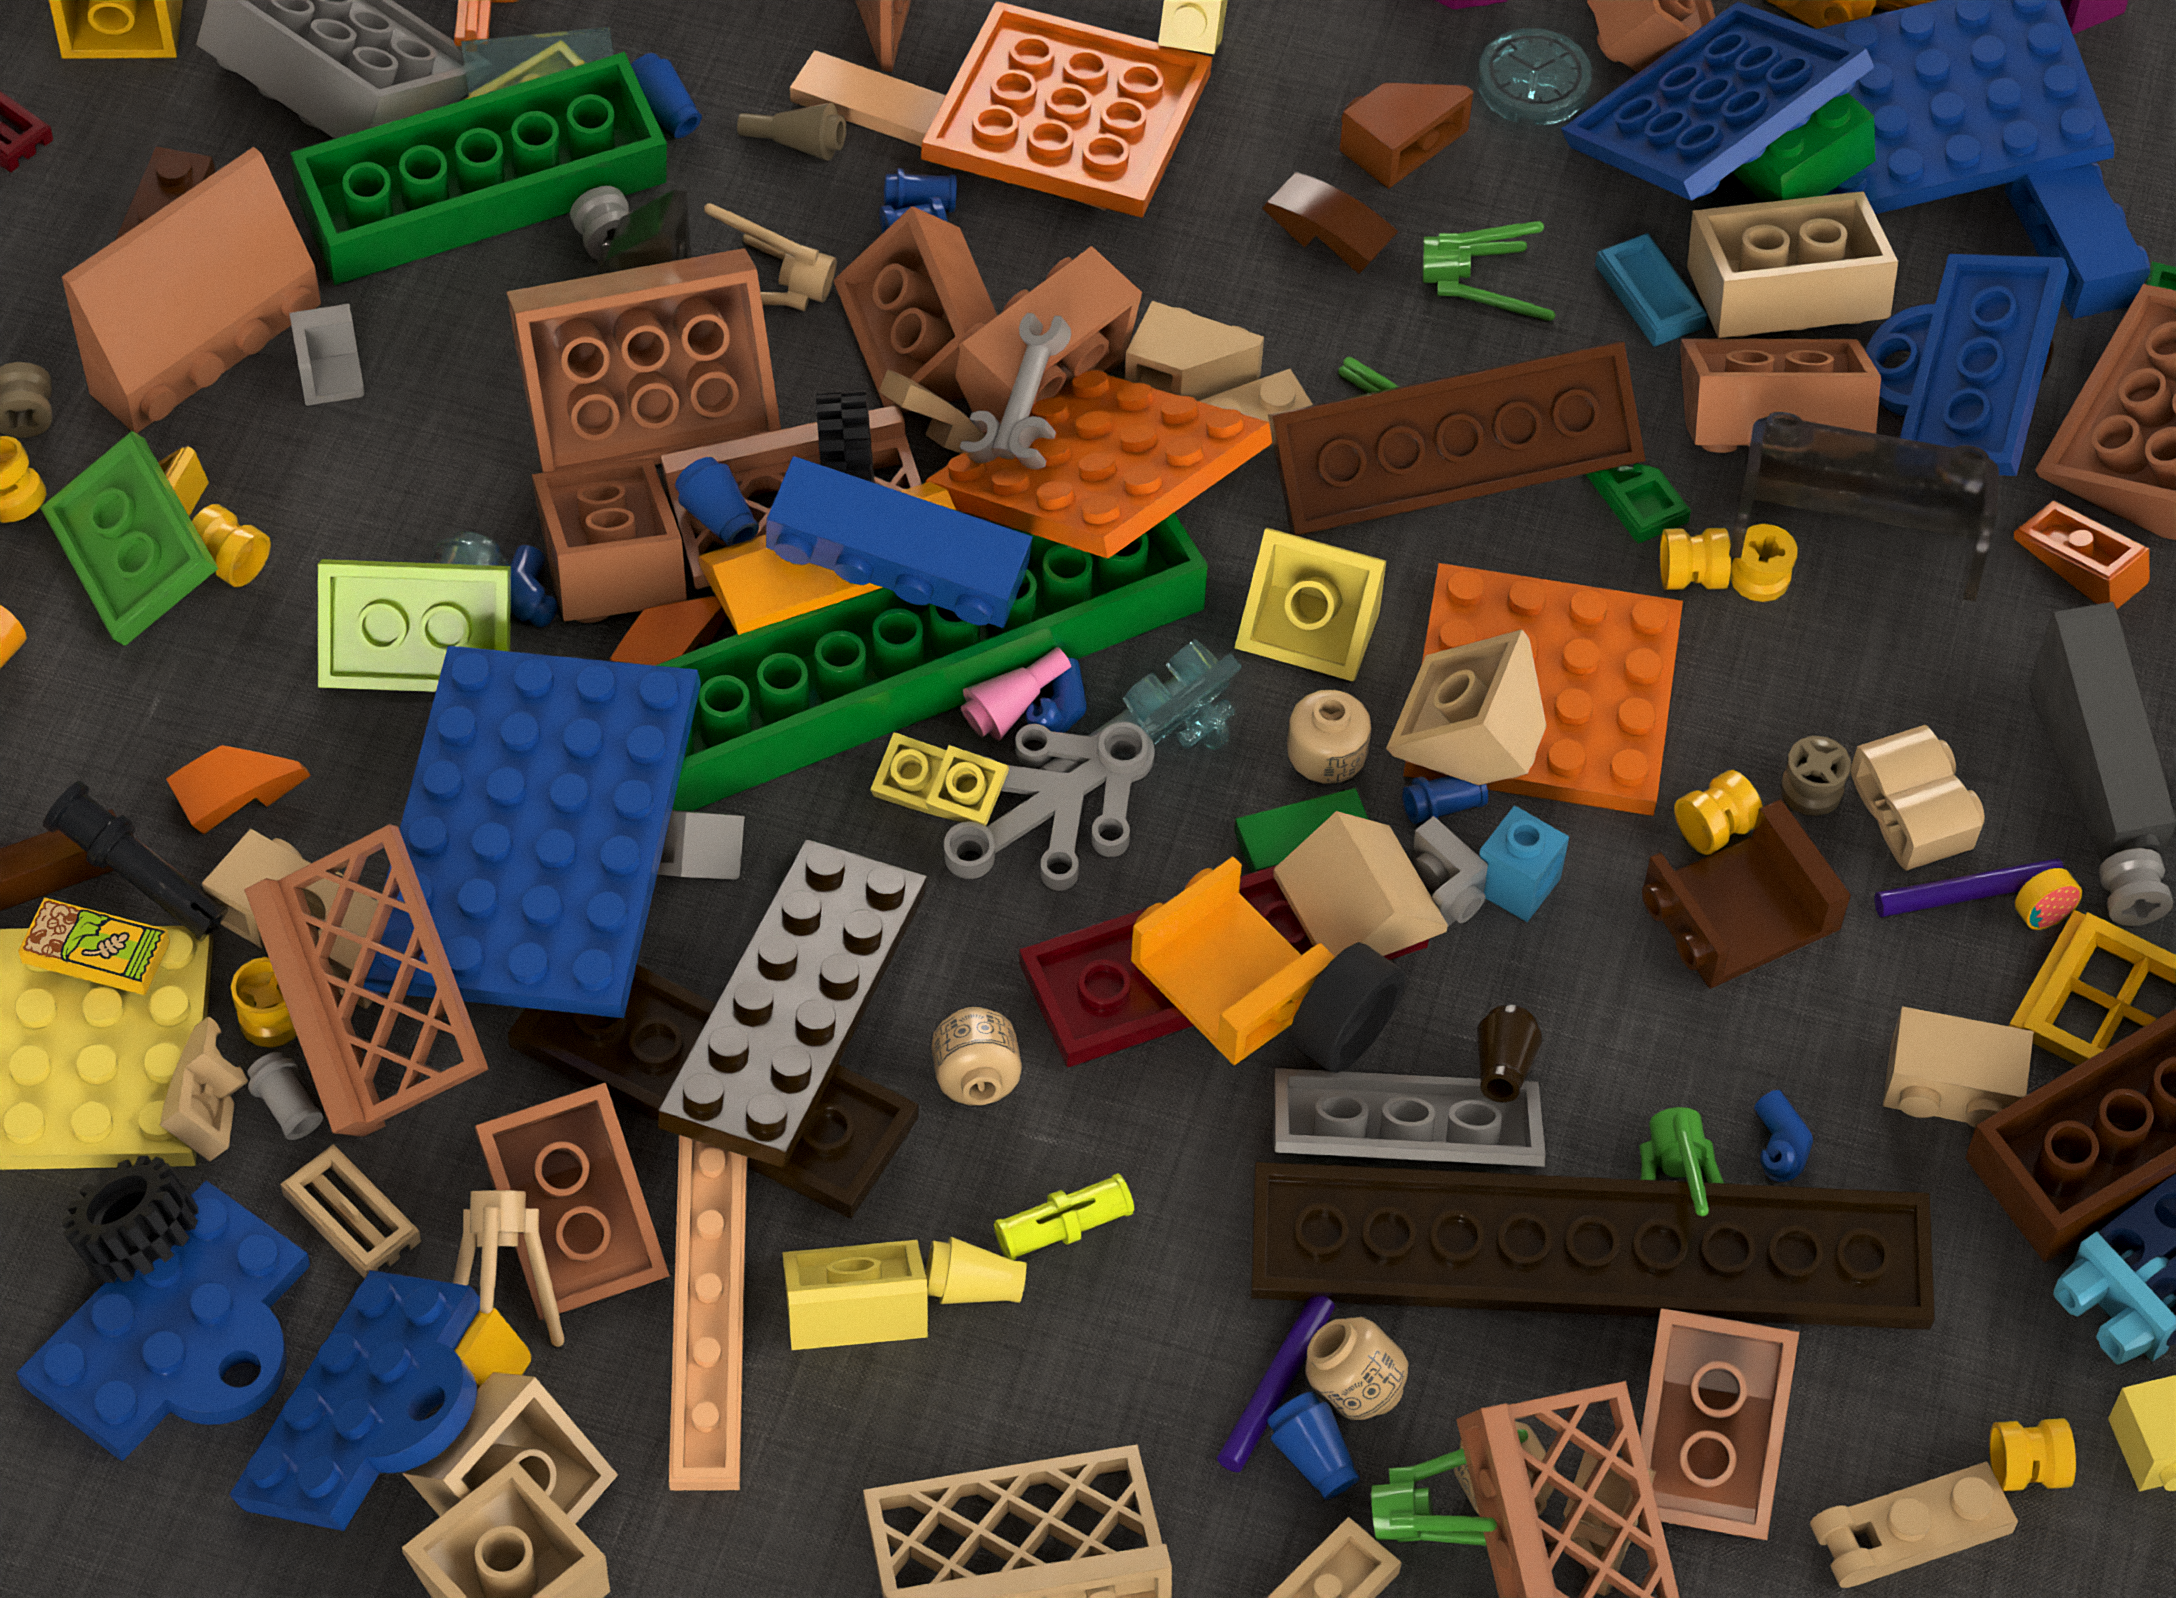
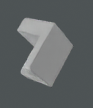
[289,304,365,406]
[657,810,745,880]

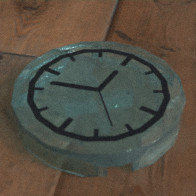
[1478,28,1592,125]

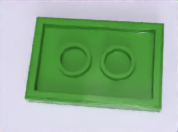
[40,431,219,646]

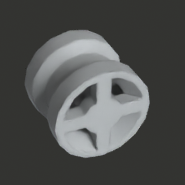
[570,186,642,261]
[2098,848,2173,926]

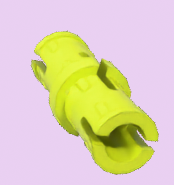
[993,1173,1134,1260]

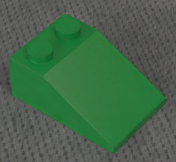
[1731,93,1876,203]

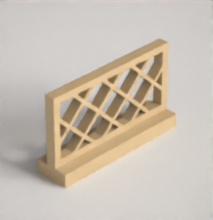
[863,1444,1172,1598]

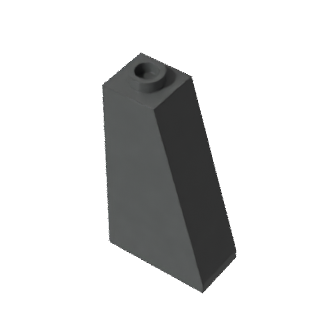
[2029,602,2176,864]

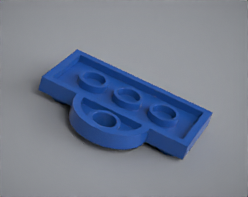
[1866,254,2069,476]
[16,1180,310,1461]
[229,1270,480,1531]

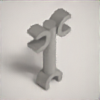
[960,313,1071,470]

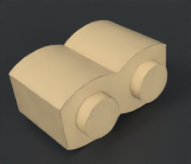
[1850,725,1985,871]

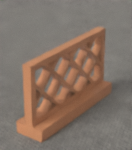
[661,405,922,589]
[244,824,489,1137]
[1456,1381,1680,1598]

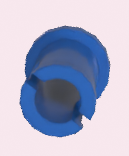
[884,168,957,212]
[1402,775,1488,824]

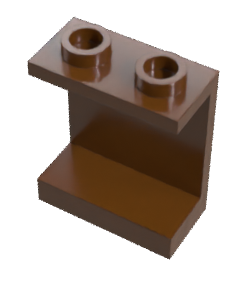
[1642,799,1851,989]

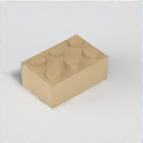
[1687,191,1898,338]

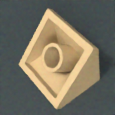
[1273,811,1448,957]

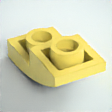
[870,732,1009,826]

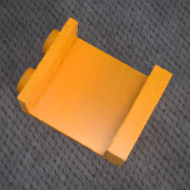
[1131,856,1335,1066]

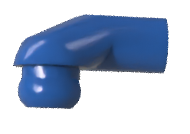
[510,545,558,628]
[1026,657,1087,733]
[1754,1090,1813,1182]

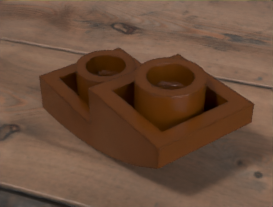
[1262,172,1398,274]

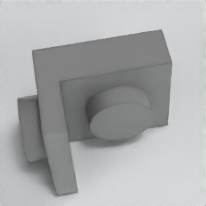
[1411,816,1488,926]

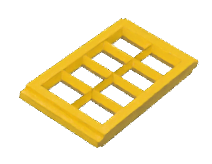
[2009,910,2176,1065]

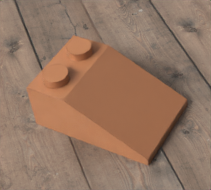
[532,458,687,623]
[475,1082,670,1321]
[1640,1308,1800,1540]

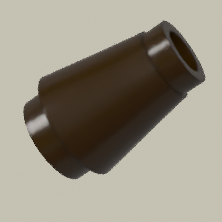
[1477,1005,1542,1103]

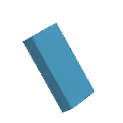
[1595,233,1707,347]

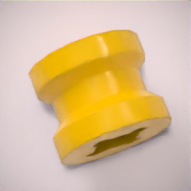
[1730,524,1798,602]

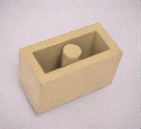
[1882,1006,2034,1128]

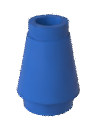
[631,53,702,138]
[675,457,759,547]
[1267,1391,1360,1500]

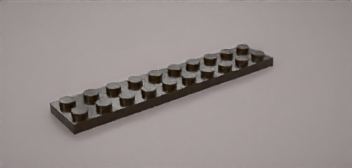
[1251,1162,1935,1330]

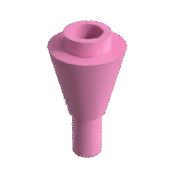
[961,647,1071,741]

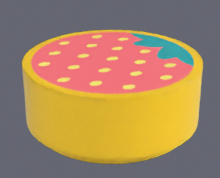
[2015,868,2082,930]

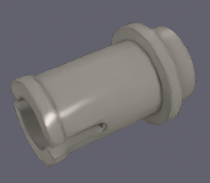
[247,1052,323,1140]

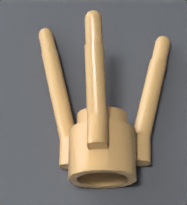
[704,203,837,311]
[453,1191,564,1347]

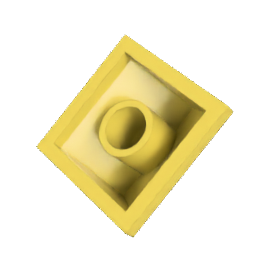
[1235,528,1386,681]
[782,1240,928,1350]

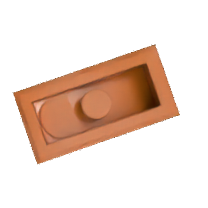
[2014,500,2150,610]

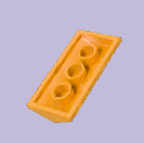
[698,482,956,635]

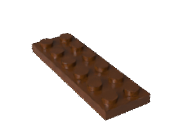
[1268,341,1646,536]

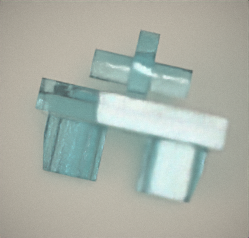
[1123,639,1242,750]

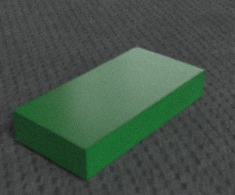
[1234,788,1369,873]

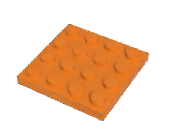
[921,1,1212,218]
[925,370,1272,559]
[1403,563,1683,816]

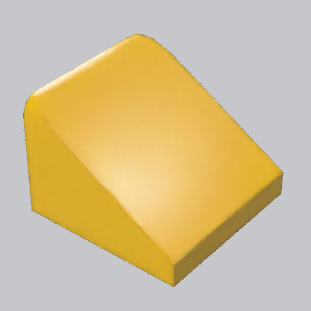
[454,1307,531,1390]

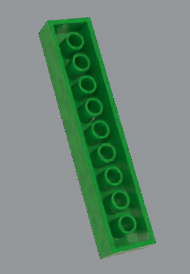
[656,513,1208,811]

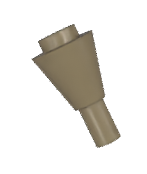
[737,103,846,161]

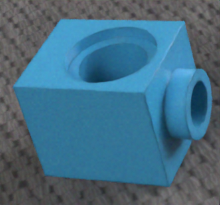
[1479,805,1569,922]

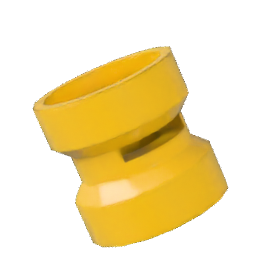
[0,436,47,523]
[192,504,271,587]
[1660,528,1731,590]
[1674,770,1763,855]
[231,957,297,1048]
[1989,1418,2076,1491]

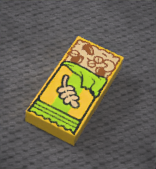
[18,897,170,995]

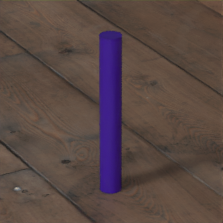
[1874,858,2064,917]
[1217,1296,1335,1473]

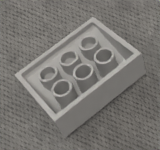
[196,0,492,139]

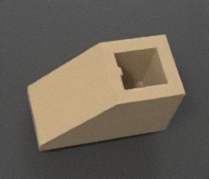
[1125,301,1264,401]

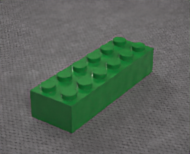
[290,52,667,285]

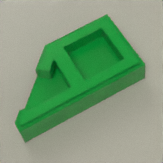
[1586,463,1691,544]

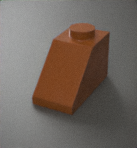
[1339,83,1474,189]

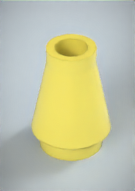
[925,1237,1026,1304]

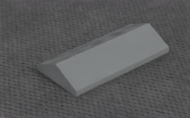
[1272,1068,1546,1167]

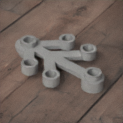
[944,722,1155,891]

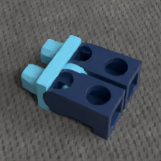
[2053,1173,2176,1365]

